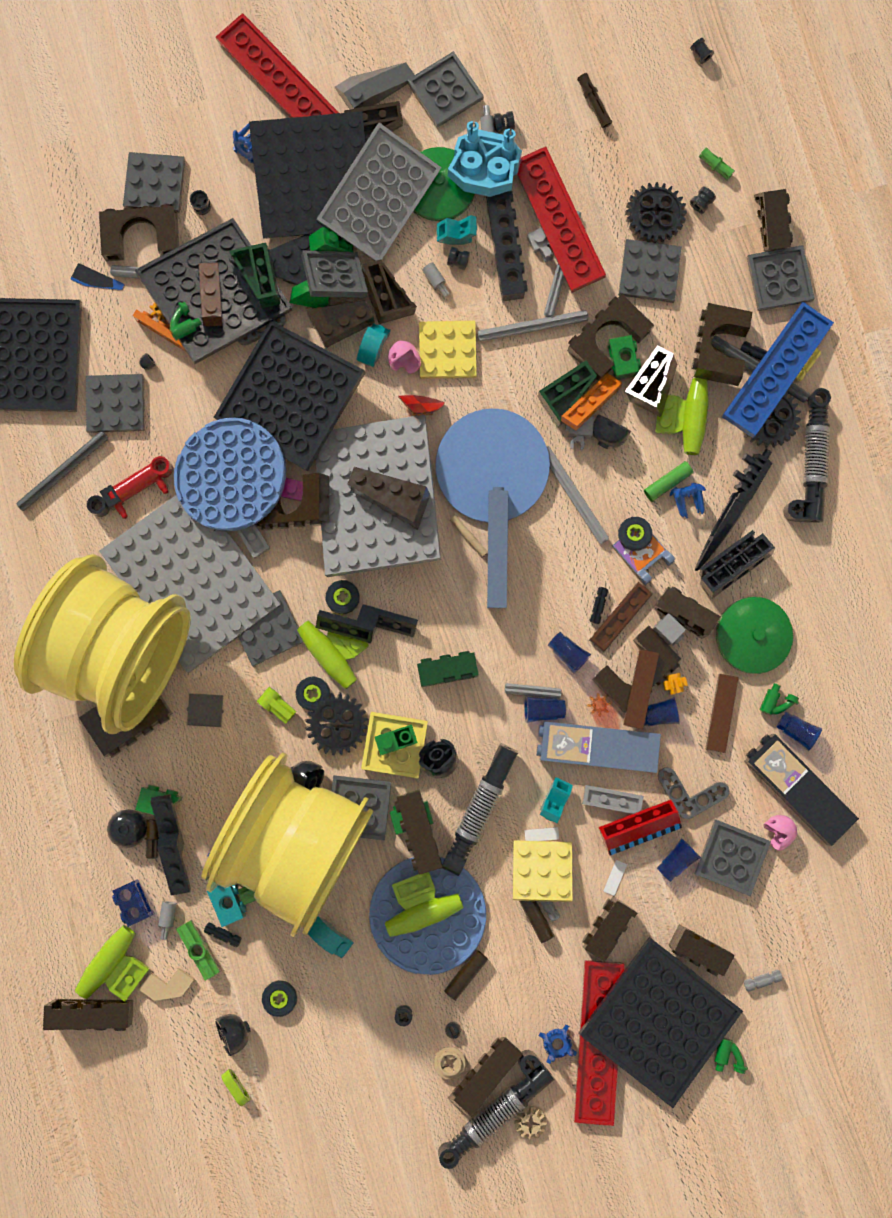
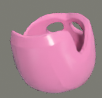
[388,341,421,374]
[763,815,797,851]

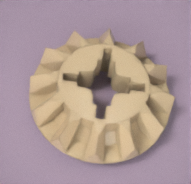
[434,1046,465,1079]
[515,1106,547,1140]

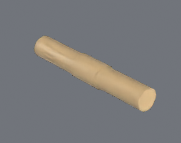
[450,516,488,557]

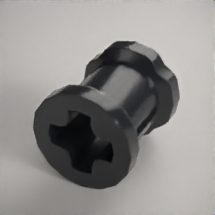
[690,37,714,64]
[395,1005,413,1027]

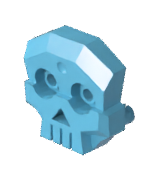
[448,121,522,197]

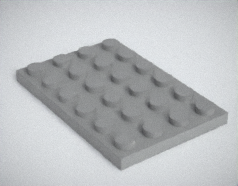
[316,123,441,261]

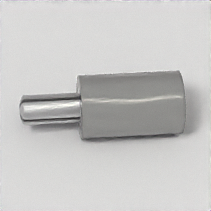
[480,105,495,133]
[422,262,449,297]
[158,901,177,940]

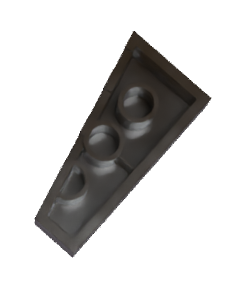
[348,467,430,530]
[394,789,442,875]
[43,999,133,1031]
[448,1037,523,1117]

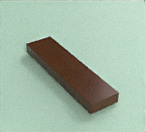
[589,581,653,652]
[623,649,659,730]
[705,674,739,753]

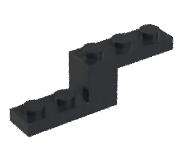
[315,604,418,644]
[150,794,191,896]

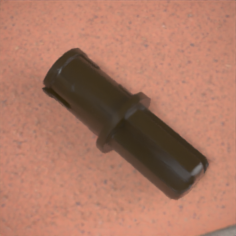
[144,820,159,859]

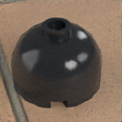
[593,415,631,449]
[419,739,458,778]
[291,761,324,790]
[107,809,147,848]
[215,1014,251,1057]

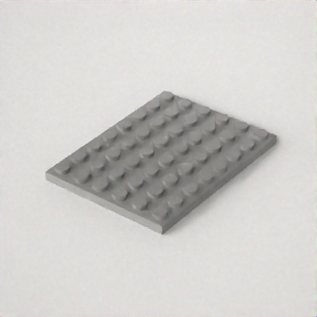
[316,414,441,577]
[99,495,281,673]

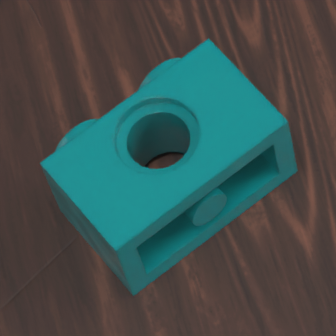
[207,884,247,927]

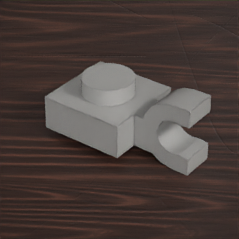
[527,228,552,263]

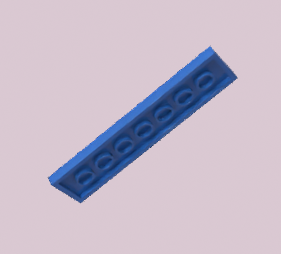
[722,302,834,438]

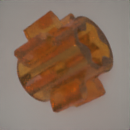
[586,693,611,717]

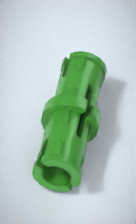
[699,147,735,180]

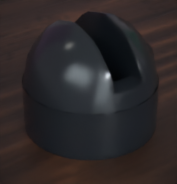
[139,353,156,370]
[445,1022,461,1039]

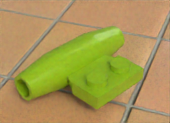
[655,378,709,455]
[297,620,369,690]
[385,872,464,937]
[75,925,149,1002]

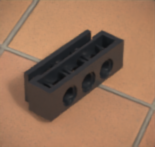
[699,530,775,599]

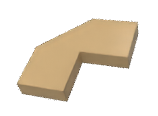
[139,968,195,1001]

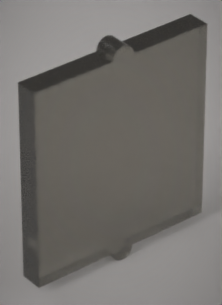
[186,694,224,727]

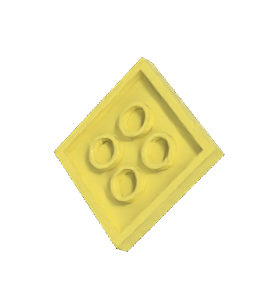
[419,320,477,379]
[361,712,428,779]
[513,841,572,902]

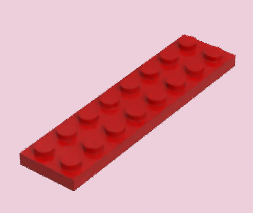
[216,13,339,118]
[517,146,606,293]
[574,960,625,1126]

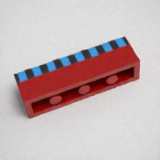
[599,799,682,856]

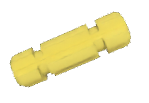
[795,348,821,382]

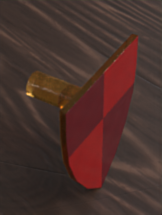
[398,395,445,416]

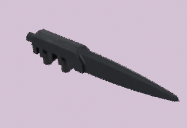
[695,449,772,571]

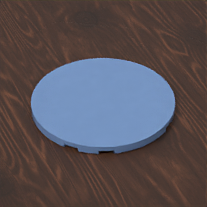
[436,409,550,522]
[174,418,286,531]
[369,857,486,975]

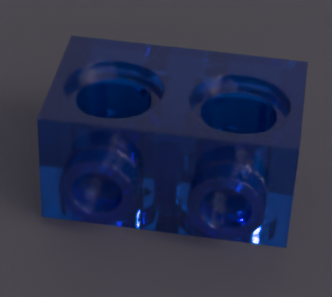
[112,879,154,927]

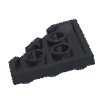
[270,234,310,285]

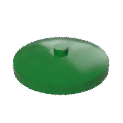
[414,147,475,221]
[716,597,793,674]

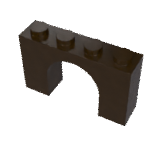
[99,204,179,261]
[567,294,654,381]
[692,303,753,386]
[254,473,329,530]
[592,625,681,713]
[79,696,173,758]

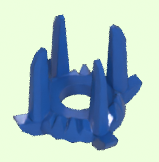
[233,123,254,164]
[670,483,706,519]
[538,1024,577,1064]

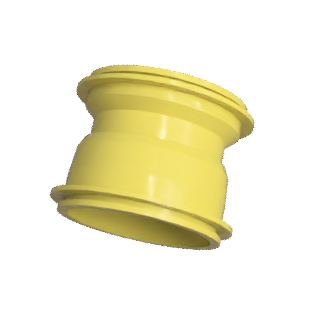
[14,554,191,734]
[201,752,374,938]

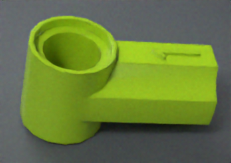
[257,686,297,724]

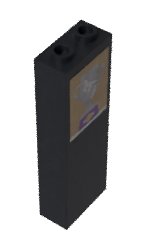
[744,734,859,846]

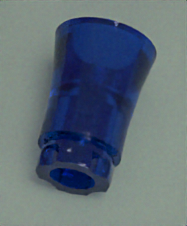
[548,632,592,674]
[524,696,566,723]
[644,697,680,727]
[776,712,823,751]
[657,838,701,882]

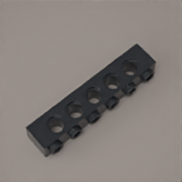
[486,191,528,301]

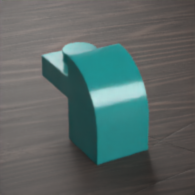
[437,215,477,245]
[356,323,391,367]
[540,777,573,823]
[308,916,354,958]

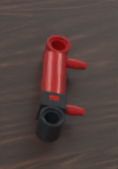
[87,456,173,519]

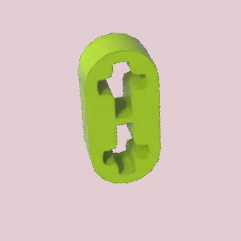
[221,1069,250,1107]

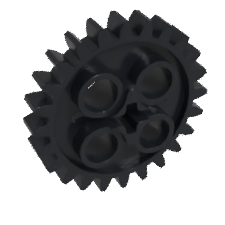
[625,182,687,243]
[745,392,801,448]
[305,692,368,755]

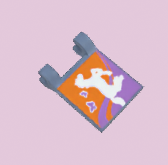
[612,530,676,586]

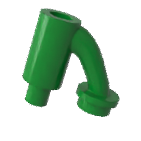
[169,302,202,341]
[759,683,799,716]
[714,1038,748,1074]

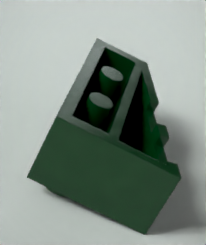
[229,242,281,308]
[537,360,597,427]
[417,651,479,687]

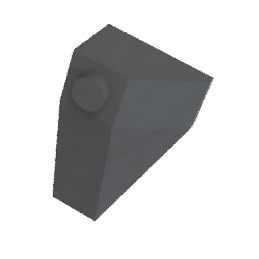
[335,62,415,110]

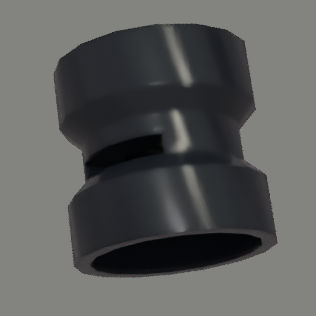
[494,111,515,133]
[690,186,716,214]
[190,190,211,215]
[447,247,470,270]

